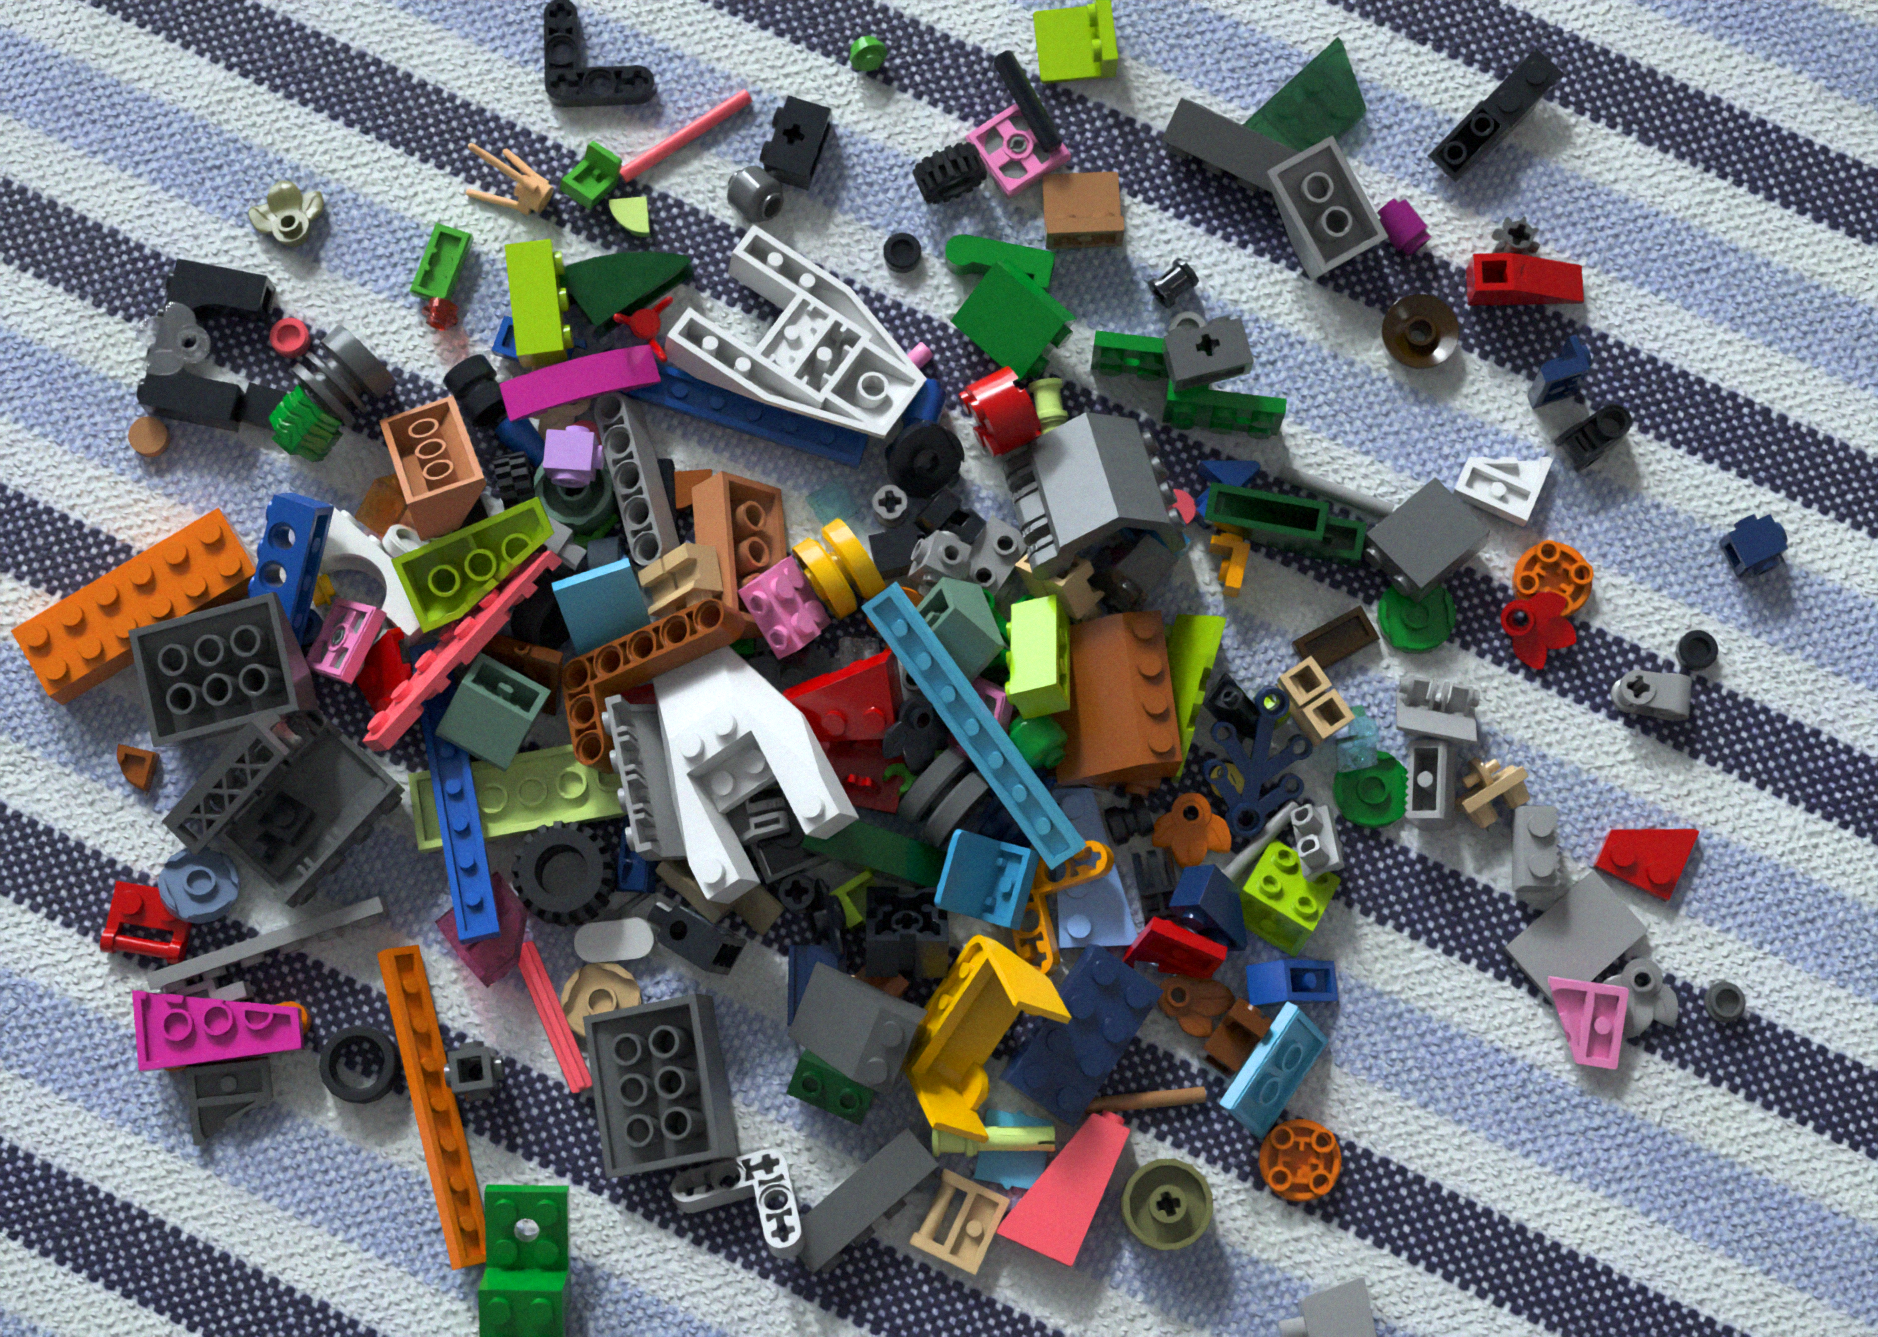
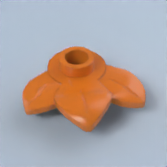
[1152,792,1231,870]

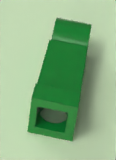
[945,234,1056,293]

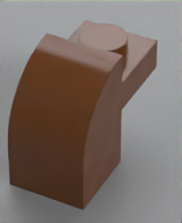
[1197,996,1273,1080]

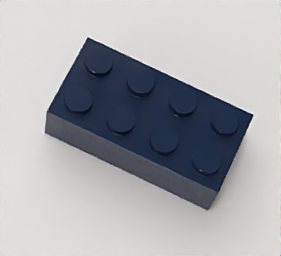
[998,944,1164,1127]

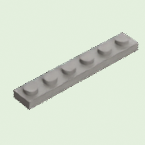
[145,896,390,994]

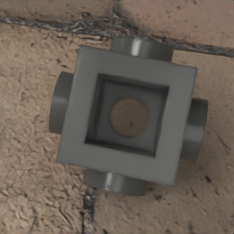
[444,1041,505,1102]

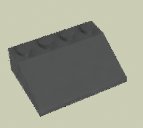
[128,592,319,747]
[583,994,737,1179]

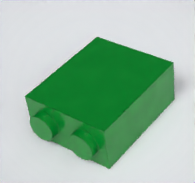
[950,259,1077,381]

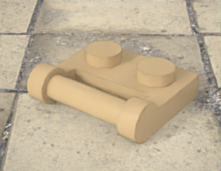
[909,1168,1010,1275]

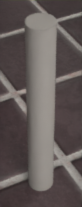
[1279,465,1394,518]
[1223,799,1299,883]

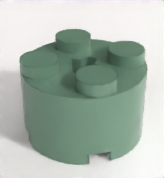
[534,462,617,536]

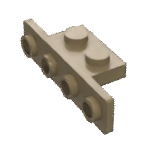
[655,859,785,935]

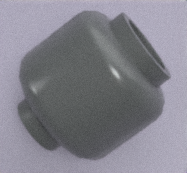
[727,165,784,223]

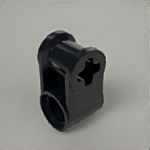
[1553,404,1632,473]

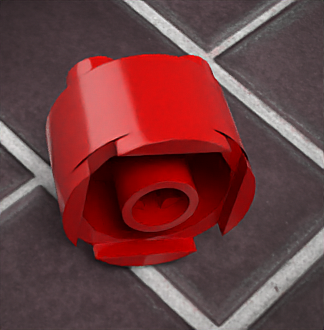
[958,366,1042,457]

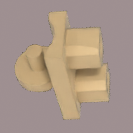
[1454,757,1530,828]

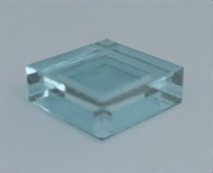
[805,477,860,527]

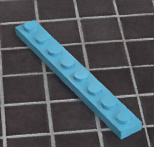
[861,581,1087,870]

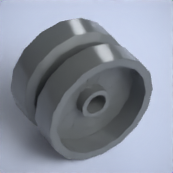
[896,745,992,848]

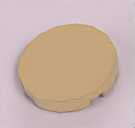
[561,962,642,1039]

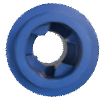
[494,416,545,468]

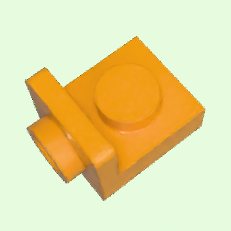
[1208,533,1251,598]

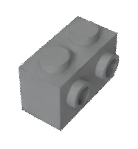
[964,515,1029,607]

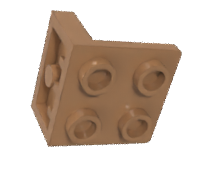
[1042,171,1124,249]

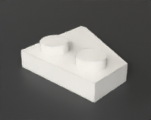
[1452,457,1553,527]

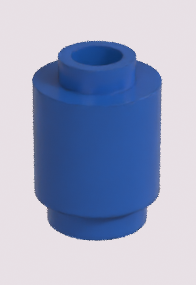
[901,378,947,430]

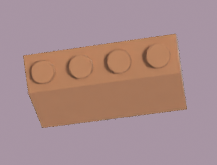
[379,395,486,542]
[692,471,787,640]

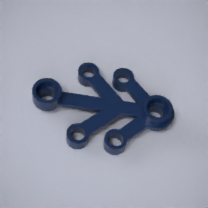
[1202,686,1313,838]

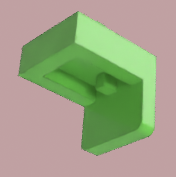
[559,141,622,210]

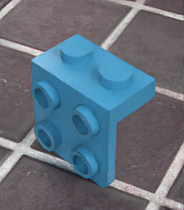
[934,829,1040,930]

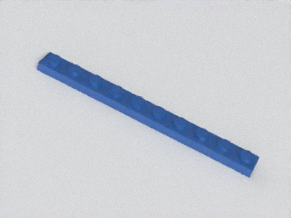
[491,315,870,469]

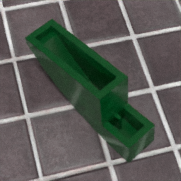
[559,251,694,339]
[1204,482,1367,568]
[801,820,948,888]

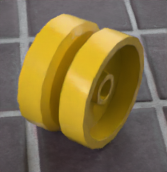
[792,518,886,620]

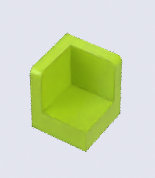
[829,870,878,933]

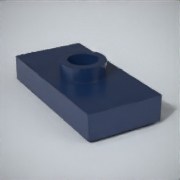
[616,814,658,894]

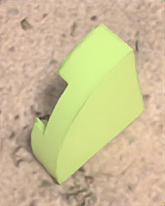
[608,196,650,237]

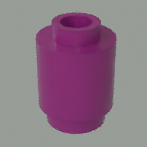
[1377,198,1432,257]

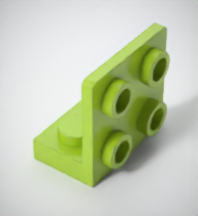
[1033,0,1118,84]
[1239,839,1341,958]

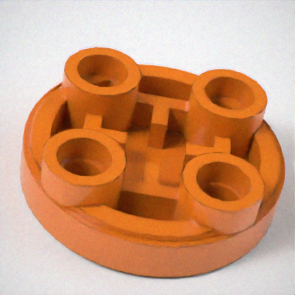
[1512,540,1594,618]
[1259,1119,1341,1202]

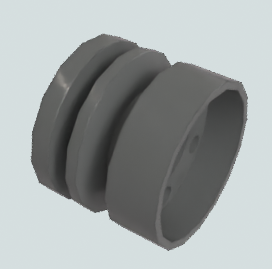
[291,324,397,428]

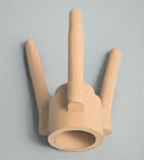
[466,143,554,216]

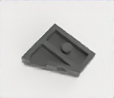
[185,1056,274,1145]

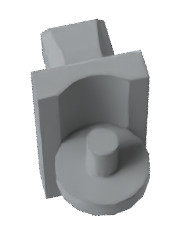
[1290,804,1345,883]

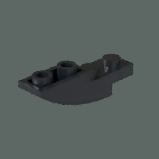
[1428,48,1564,183]

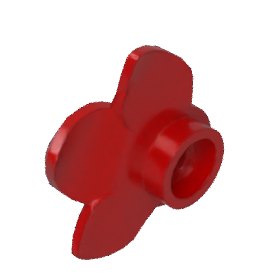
[1500,591,1577,670]

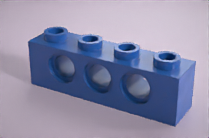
[248,492,334,648]

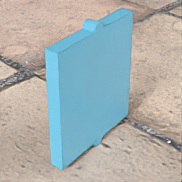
[974,1108,1053,1190]

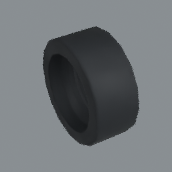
[510,575,570,650]
[319,1025,401,1104]

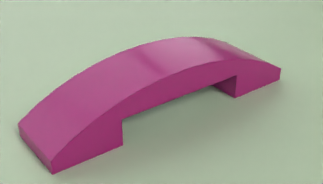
[499,345,661,423]

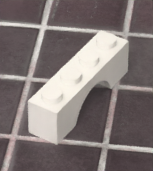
[320,503,432,650]

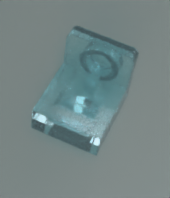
[1335,704,1380,773]

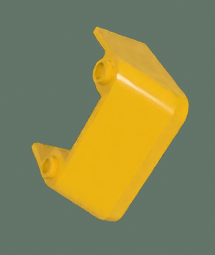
[905,935,1072,1143]

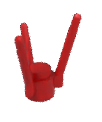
[613,296,674,362]

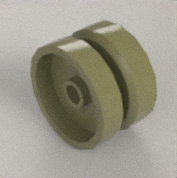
[1120,1159,1213,1251]

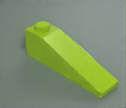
[391,496,555,633]
[1164,614,1227,784]

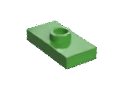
[409,222,474,307]

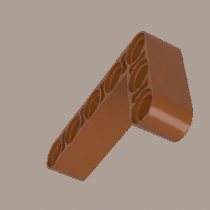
[561,598,745,775]

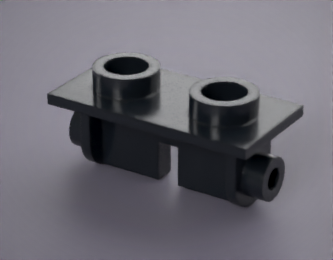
[1202,672,1260,744]

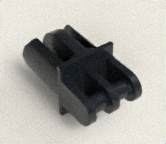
[1131,847,1181,927]

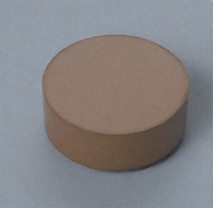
[128,416,170,457]

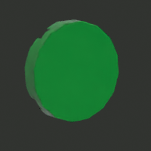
[1376,584,1456,655]
[1332,749,1409,830]

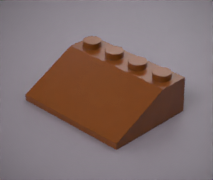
[1050,610,1183,786]

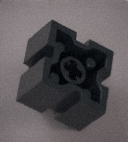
[866,886,949,979]

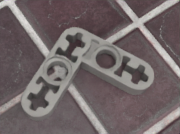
[670,1149,805,1259]

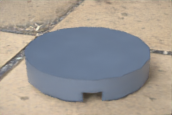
[158,847,241,924]

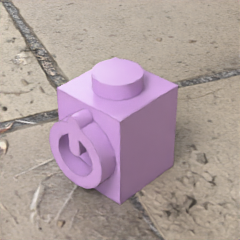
[543,425,604,488]

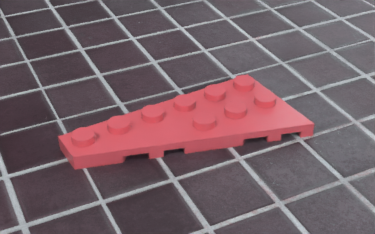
[362,550,563,752]

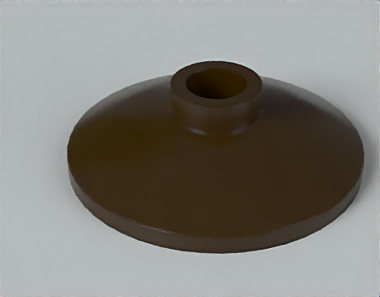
[1381,294,1459,369]

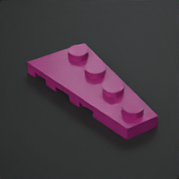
[132,990,305,1072]

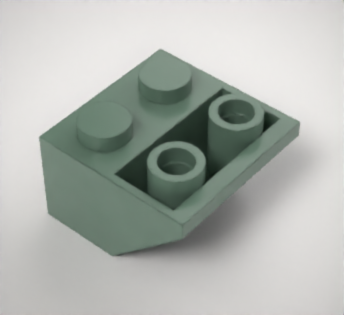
[916,577,1005,684]
[435,652,551,773]

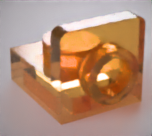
[354,474,408,537]

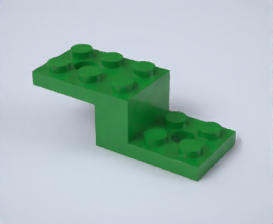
[1091,330,1287,439]
[478,1185,572,1337]

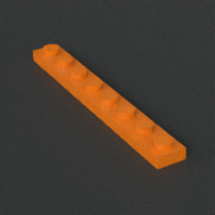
[377,945,486,1271]

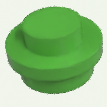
[850,36,887,71]

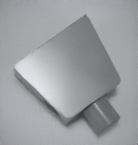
[1278,1277,1377,1337]

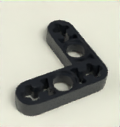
[543,0,656,108]

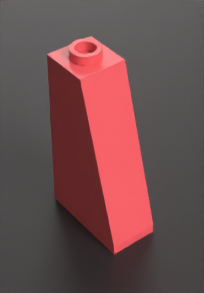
[996,1109,1131,1267]

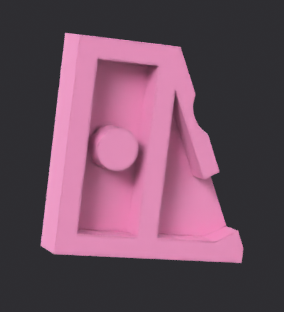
[1548,976,1629,1070]

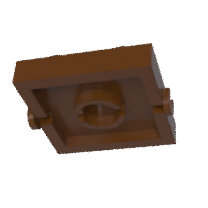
[481,634,564,716]

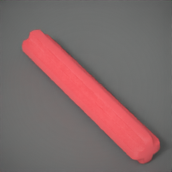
[513,941,593,1093]

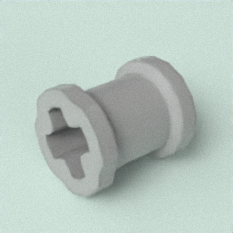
[872,485,909,528]

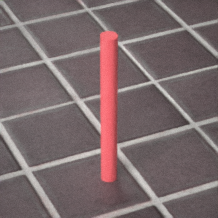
[620,89,752,183]

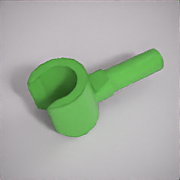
[573,513,619,559]

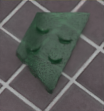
[1242,37,1367,152]

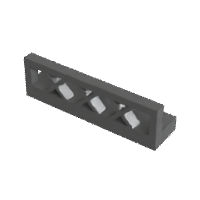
[162,708,291,856]

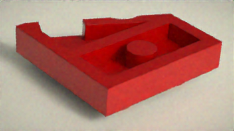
[1592,829,1700,902]

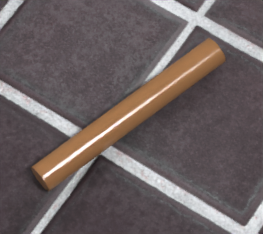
[1084,1086,1206,1115]

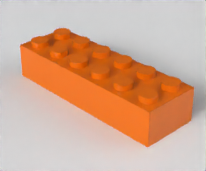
[11,508,257,705]

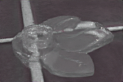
[134,302,211,376]

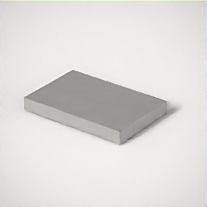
[1503,870,1648,1008]

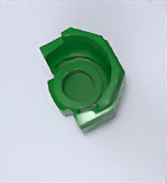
[268,384,343,462]

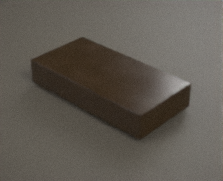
[1291,605,1380,671]

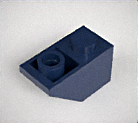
[1168,864,1248,952]

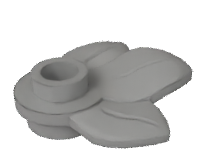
[1602,958,1678,1038]

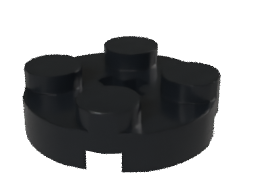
[884,420,965,500]

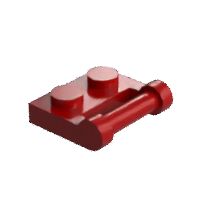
[100,881,192,964]

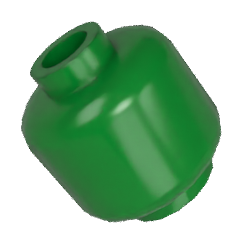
[1008,714,1068,770]

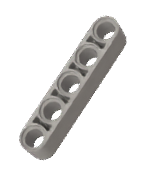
[594,391,680,567]

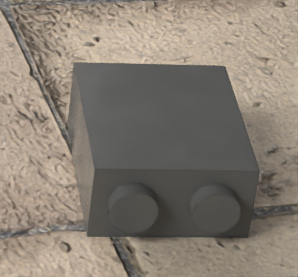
[1363,477,1490,604]

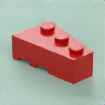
[782,647,903,742]

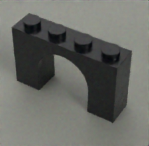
[136,258,276,432]

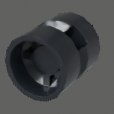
[443,354,507,428]
[912,485,987,545]

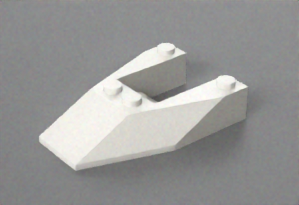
[664,225,927,439]
[653,645,859,904]

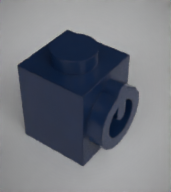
[1718,514,1789,578]

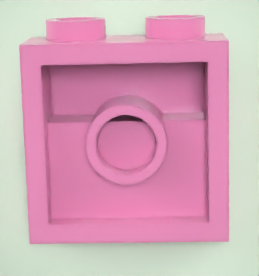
[737,555,832,660]

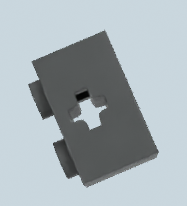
[1161,316,1254,392]

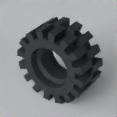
[912,142,988,204]
[493,451,535,510]

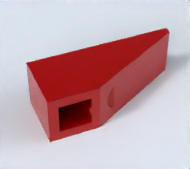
[1466,253,1584,306]

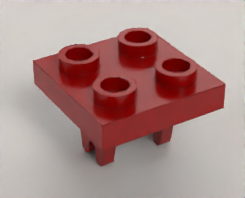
[827,739,904,816]

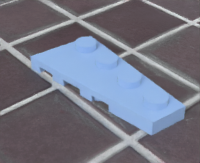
[1051,788,1137,950]

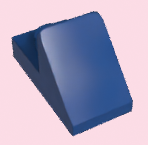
[1193,460,1261,530]

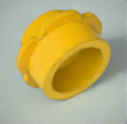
[312,573,336,608]

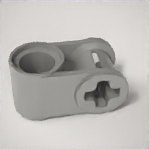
[1610,670,1692,721]

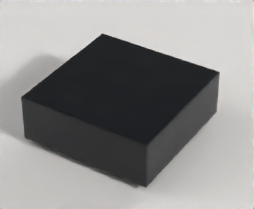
[237,382,287,431]

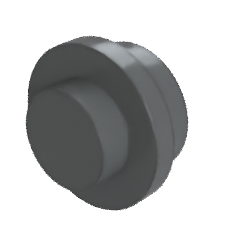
[1704,982,1746,1023]

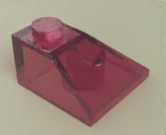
[435,871,529,988]

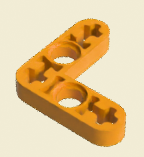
[1011,840,1114,978]

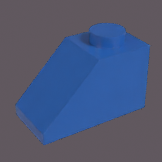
[1246,959,1338,1007]

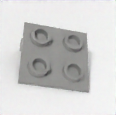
[1395,675,1480,745]

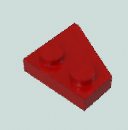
[354,627,413,714]
[1122,916,1228,979]

